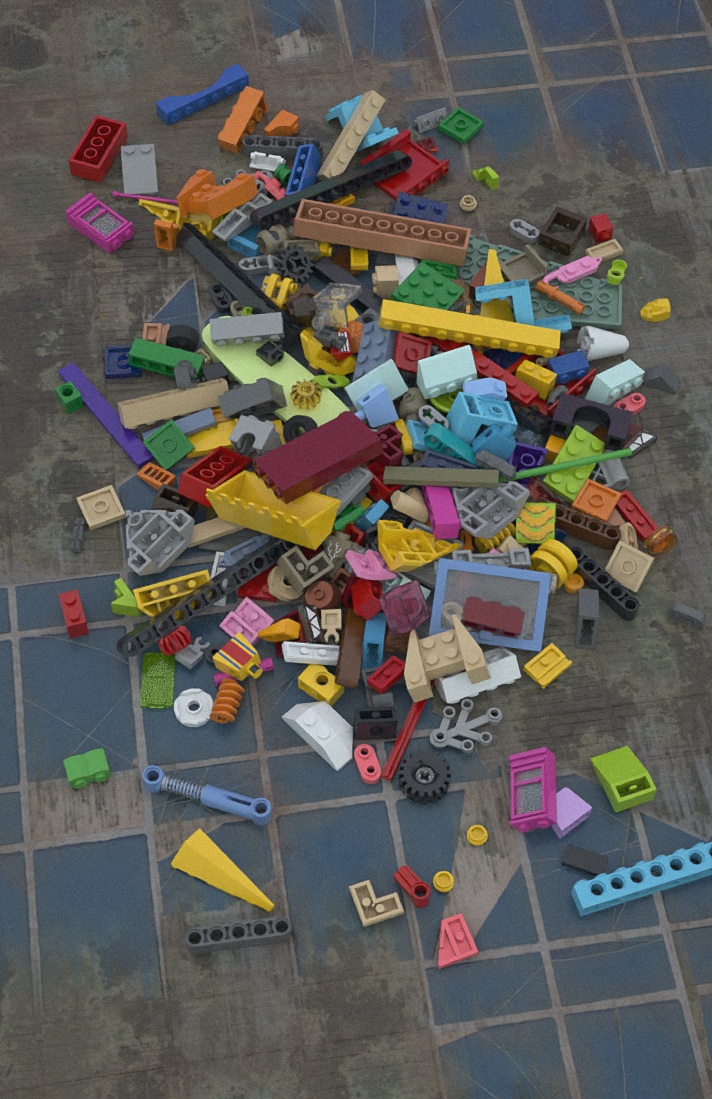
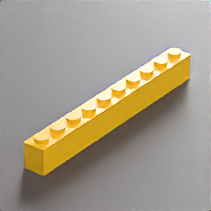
[378,299,561,358]

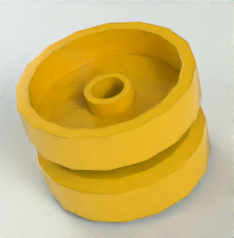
[529,539,578,589]

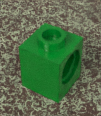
[55,381,84,414]

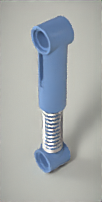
[142,765,272,825]

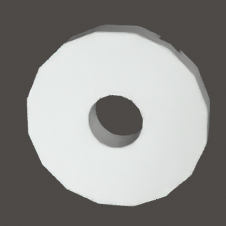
[174,689,214,727]

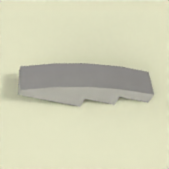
[212,193,273,242]

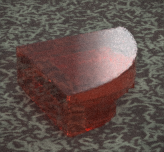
[417,137,438,153]

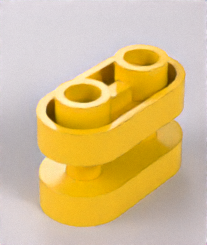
[265,273,296,311]

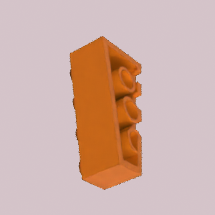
[218,86,268,154]

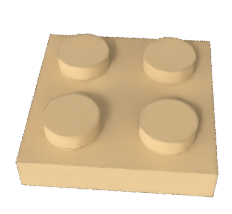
[76,485,126,531]
[605,541,655,593]

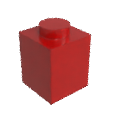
[588,213,614,243]

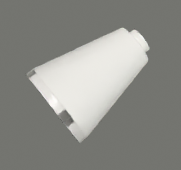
[577,326,629,361]

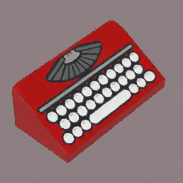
[330,331,353,362]

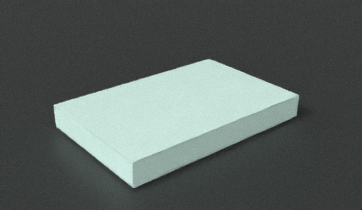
[345,359,408,411]

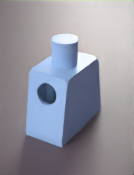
[354,384,399,428]

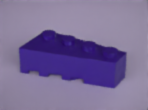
[504,442,548,490]

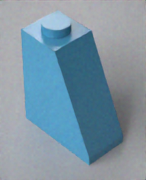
[362,613,387,670]

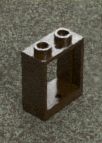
[538,206,588,257]

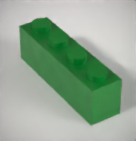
[129,338,205,379]

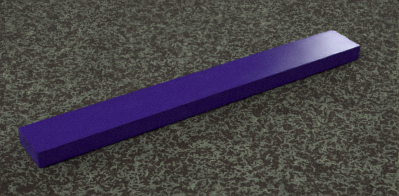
[58,362,154,468]

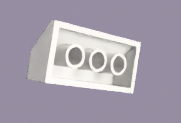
[434,646,521,704]

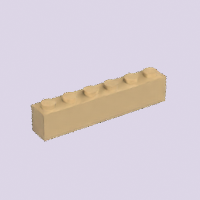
[316,90,385,181]
[117,378,229,429]

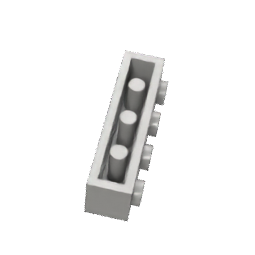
[209,312,285,347]

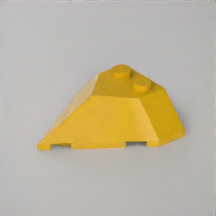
[300,327,357,376]
[377,520,461,573]

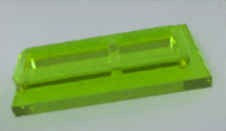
[140,653,175,708]

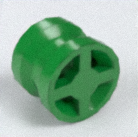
[274,164,292,186]

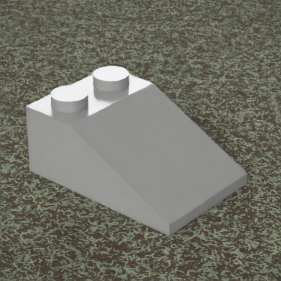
[121,144,158,196]

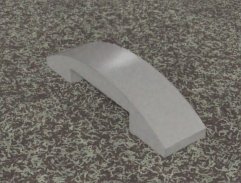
[451,548,531,574]

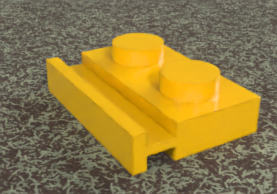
[523,643,572,689]

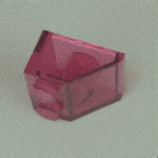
[379,579,431,634]

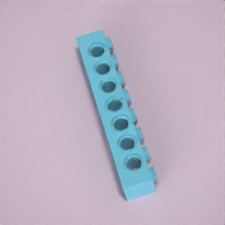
[571,842,712,916]

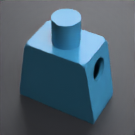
[471,422,516,460]

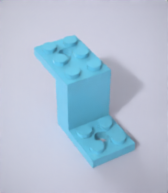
[325,95,399,152]
[475,279,572,333]
[406,392,518,451]

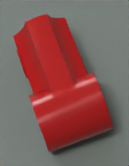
[393,865,430,908]

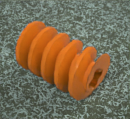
[209,678,245,724]

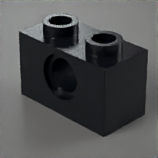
[353,707,398,740]

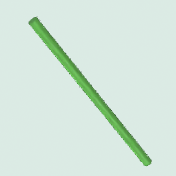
[498,448,632,483]

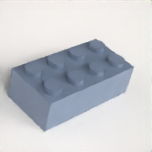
[352,320,402,383]

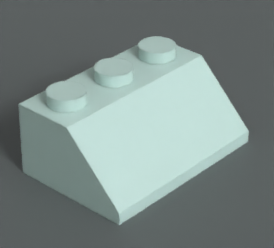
[417,345,477,399]

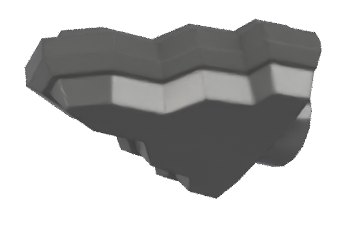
[475,449,517,481]

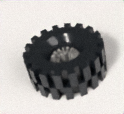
[399,749,451,805]

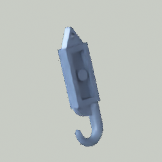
[218,533,288,568]

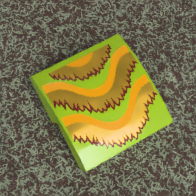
[516,502,556,543]

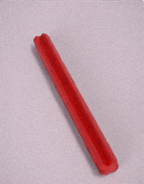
[381,679,435,781]

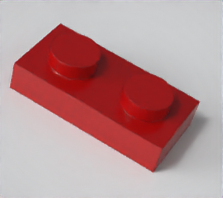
[367,655,406,694]

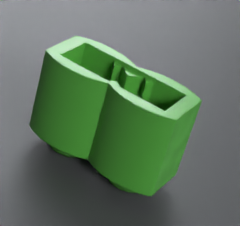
[63,748,111,789]

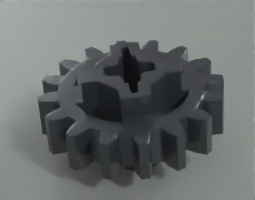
[276,244,314,283]

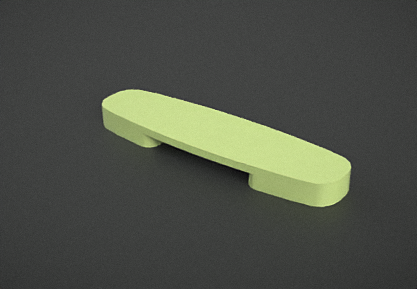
[202,316,350,437]

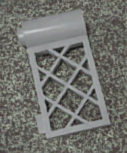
[554,449,630,504]

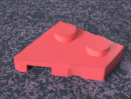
[254,171,286,200]
[438,913,478,969]

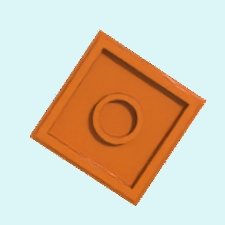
[571,479,622,522]

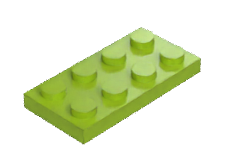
[541,425,605,503]

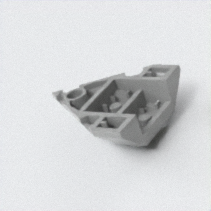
[451,481,530,539]
[125,510,195,576]

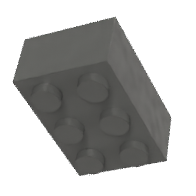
[218,377,287,421]

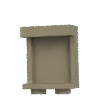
[498,244,548,286]

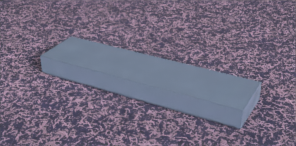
[142,407,217,450]

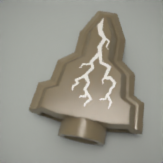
[322,531,359,578]

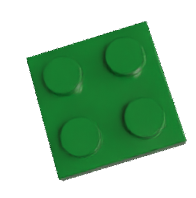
[438,107,484,144]
[143,419,195,471]

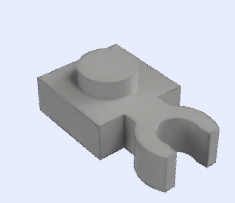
[175,637,210,669]

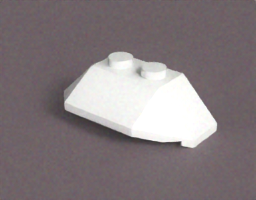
[282,701,353,772]

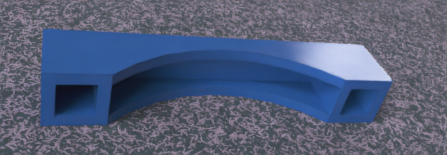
[156,63,249,126]

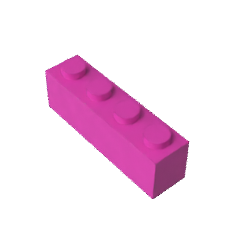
[421,485,462,539]

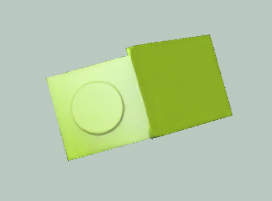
[111,578,142,617]

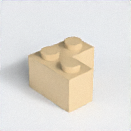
[372,265,399,301]

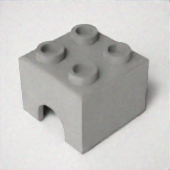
[229,415,283,458]

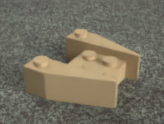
[404,614,491,703]

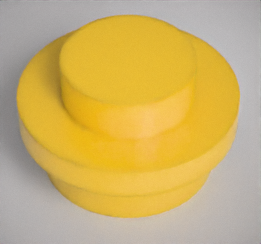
[467,825,488,846]
[433,871,454,892]

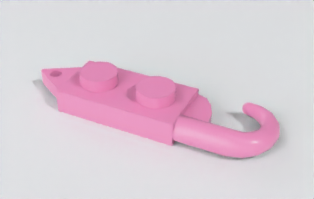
[543,255,602,289]

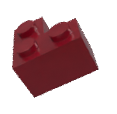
[368,424,404,469]

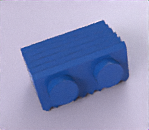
[547,350,590,385]

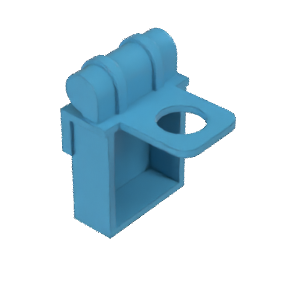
[353,499,389,533]

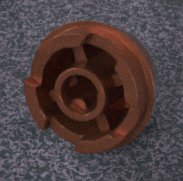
[304,581,342,618]

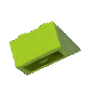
[590,746,657,813]

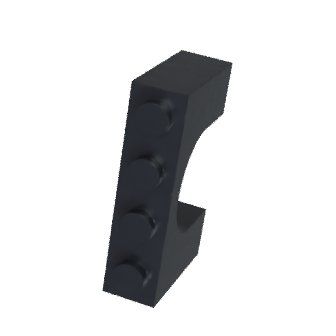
[549,393,633,451]

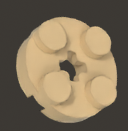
[268,566,305,602]

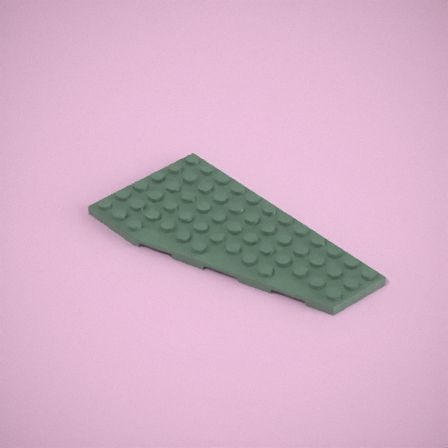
[416,235,622,330]

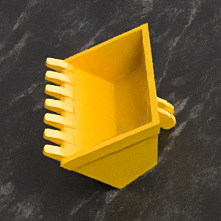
[205,470,341,550]

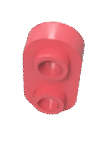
[613,393,646,415]
[354,744,381,784]

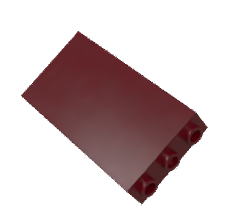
[254,410,383,504]

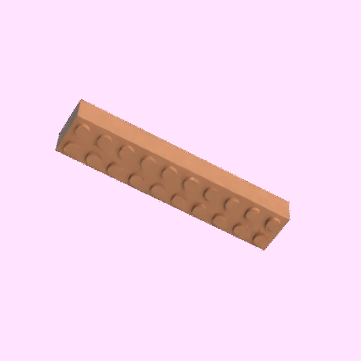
[294,199,471,266]

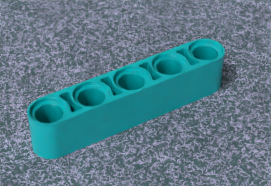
[424,423,487,470]

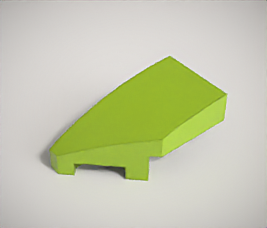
[471,167,499,191]

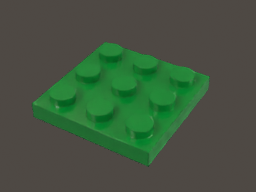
[391,262,465,311]

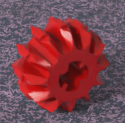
[157,625,192,656]

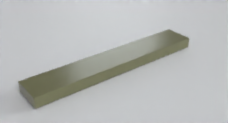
[383,466,499,488]

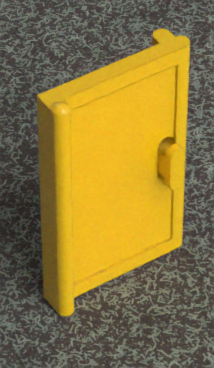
[187,418,239,459]

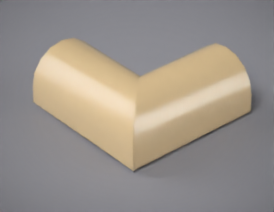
[390,488,429,523]
[349,880,404,927]

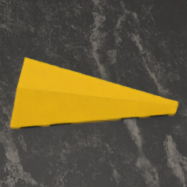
[139,199,220,241]
[480,249,515,322]
[171,828,275,913]

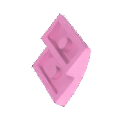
[345,549,397,580]
[219,597,277,646]

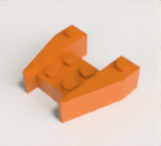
[177,169,258,220]

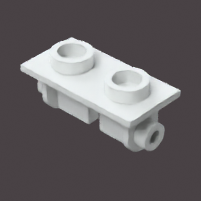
[249,151,286,172]

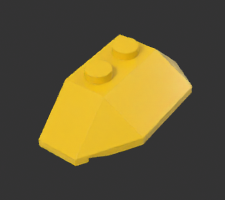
[133,569,211,623]

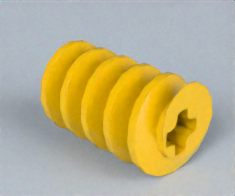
[474,523,516,554]

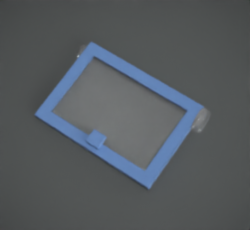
[429,558,557,652]

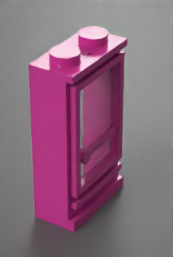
[65,193,134,254]
[509,747,557,833]

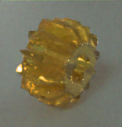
[290,378,322,410]

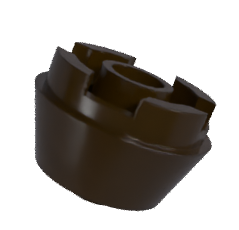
[288,292,318,328]

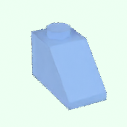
[463,377,507,400]

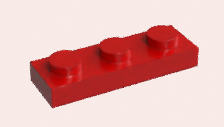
[616,490,660,542]

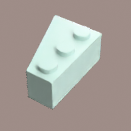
[585,359,645,406]

